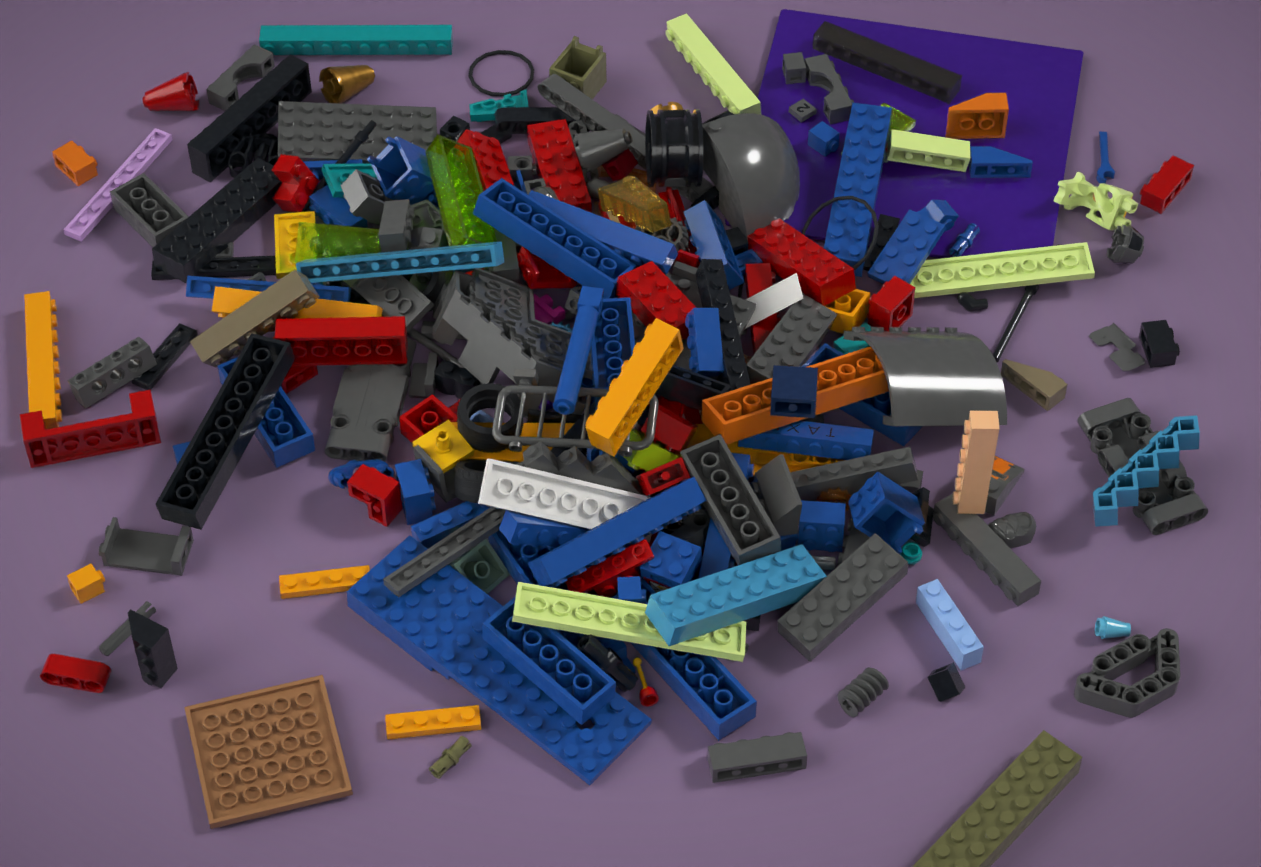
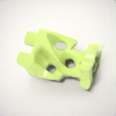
[1053,172,1138,230]

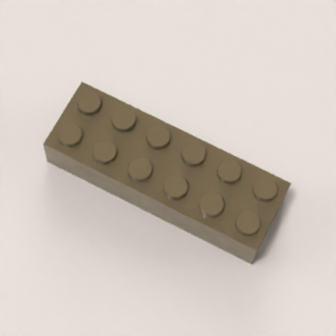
[190,270,320,368]

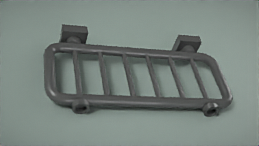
[492,368,658,457]

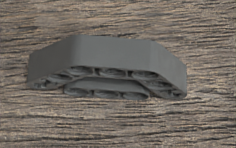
[1074,628,1180,718]

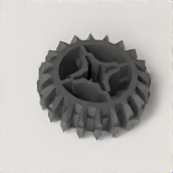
[635,214,689,252]

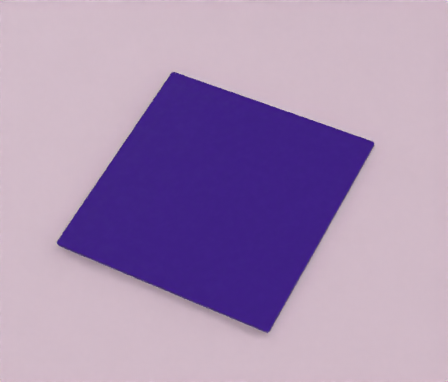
[725,9,1084,258]

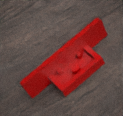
[566,539,654,597]

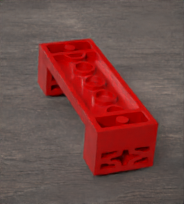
[20,390,161,468]

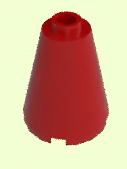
[142,72,199,111]

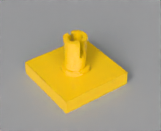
[412,419,474,473]

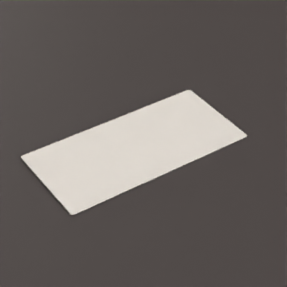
[745,273,803,328]

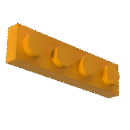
[279,565,370,599]
[385,705,481,739]

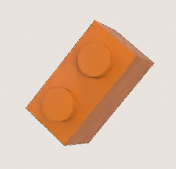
[52,140,98,186]

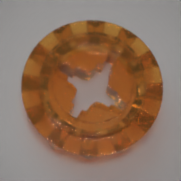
[817,487,852,512]

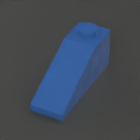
[969,146,1033,178]

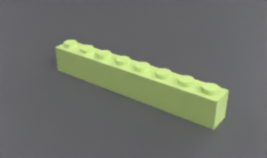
[665,13,761,115]

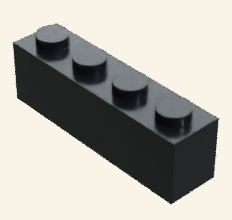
[655,365,731,411]

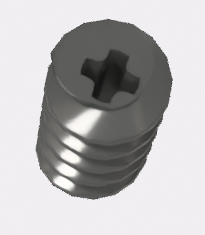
[838,667,889,717]

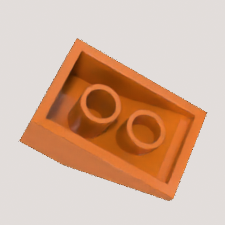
[945,93,1009,139]

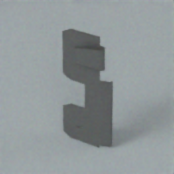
[1089,322,1145,371]

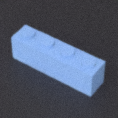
[916,579,984,671]

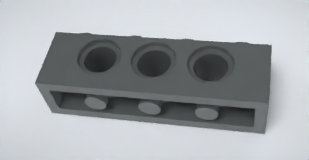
[67,337,157,409]

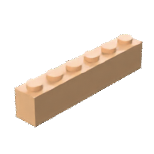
[953,411,999,514]

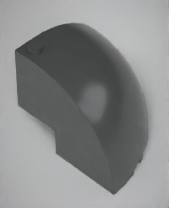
[702,113,800,241]

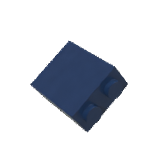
[770,365,818,418]

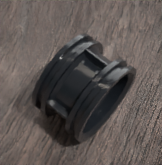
[645,109,703,187]

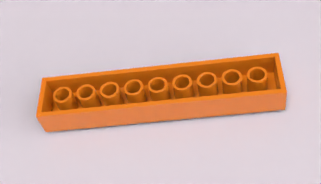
[701,346,889,444]

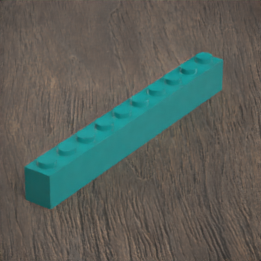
[259,25,453,55]

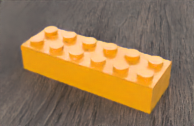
[585,318,684,457]

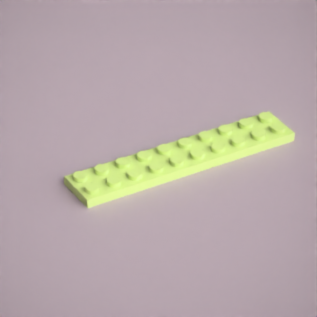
[910,242,1095,298]
[512,582,746,662]

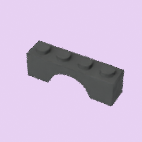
[206,44,275,111]
[804,54,854,124]

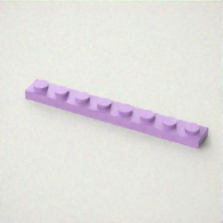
[63,128,172,242]

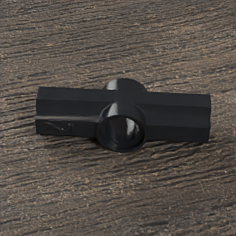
[576,634,638,692]

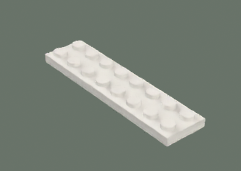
[478,458,651,543]

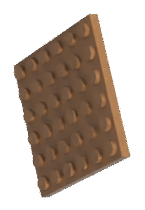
[184,675,353,829]

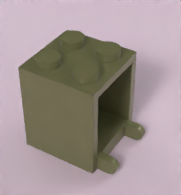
[549,36,607,99]

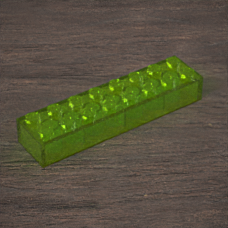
[425,134,497,269]

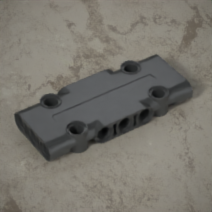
[324,338,416,462]
[1077,398,1208,535]

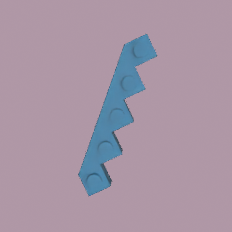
[1093,415,1200,527]

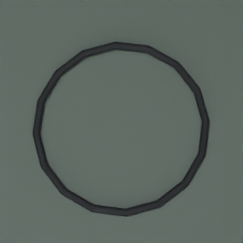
[802,196,879,270]

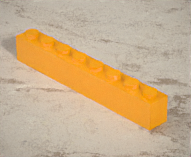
[212,286,383,319]
[24,291,62,429]

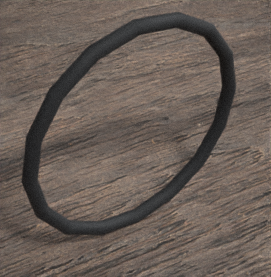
[469,50,535,97]

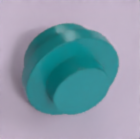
[900,543,922,564]

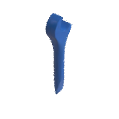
[1096,131,1115,184]

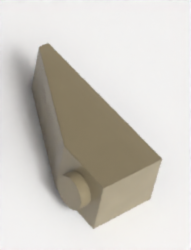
[1001,359,1068,411]

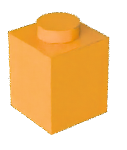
[67,564,105,604]

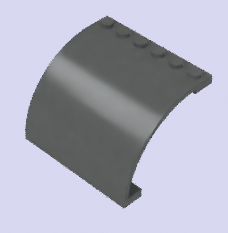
[843,327,1007,426]

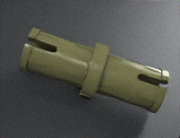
[429,736,472,779]

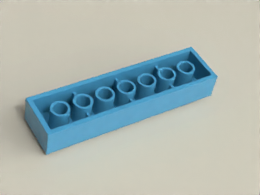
[645,544,827,646]

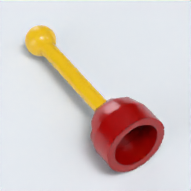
[633,657,659,707]

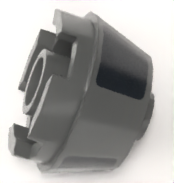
[1107,224,1144,264]

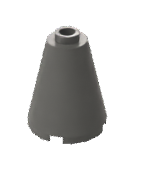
[574,129,633,172]

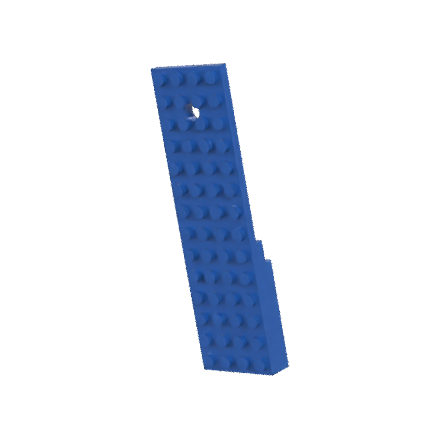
[347,535,652,785]

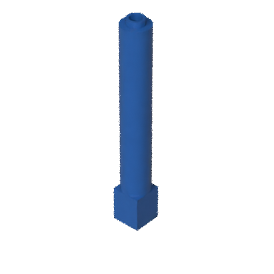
[553,286,604,415]

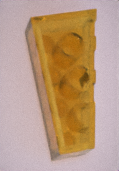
[597,176,671,232]

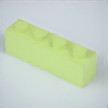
[887,129,970,172]

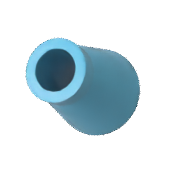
[1095,616,1131,639]

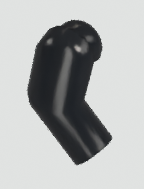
[957,292,988,311]

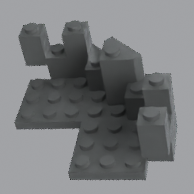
[432,268,593,416]

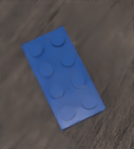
[867,209,946,284]

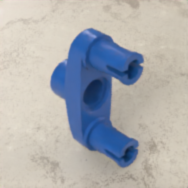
[328,459,394,489]

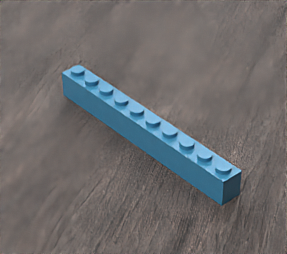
[296,241,504,283]

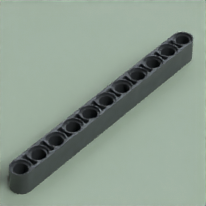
[538,74,713,203]

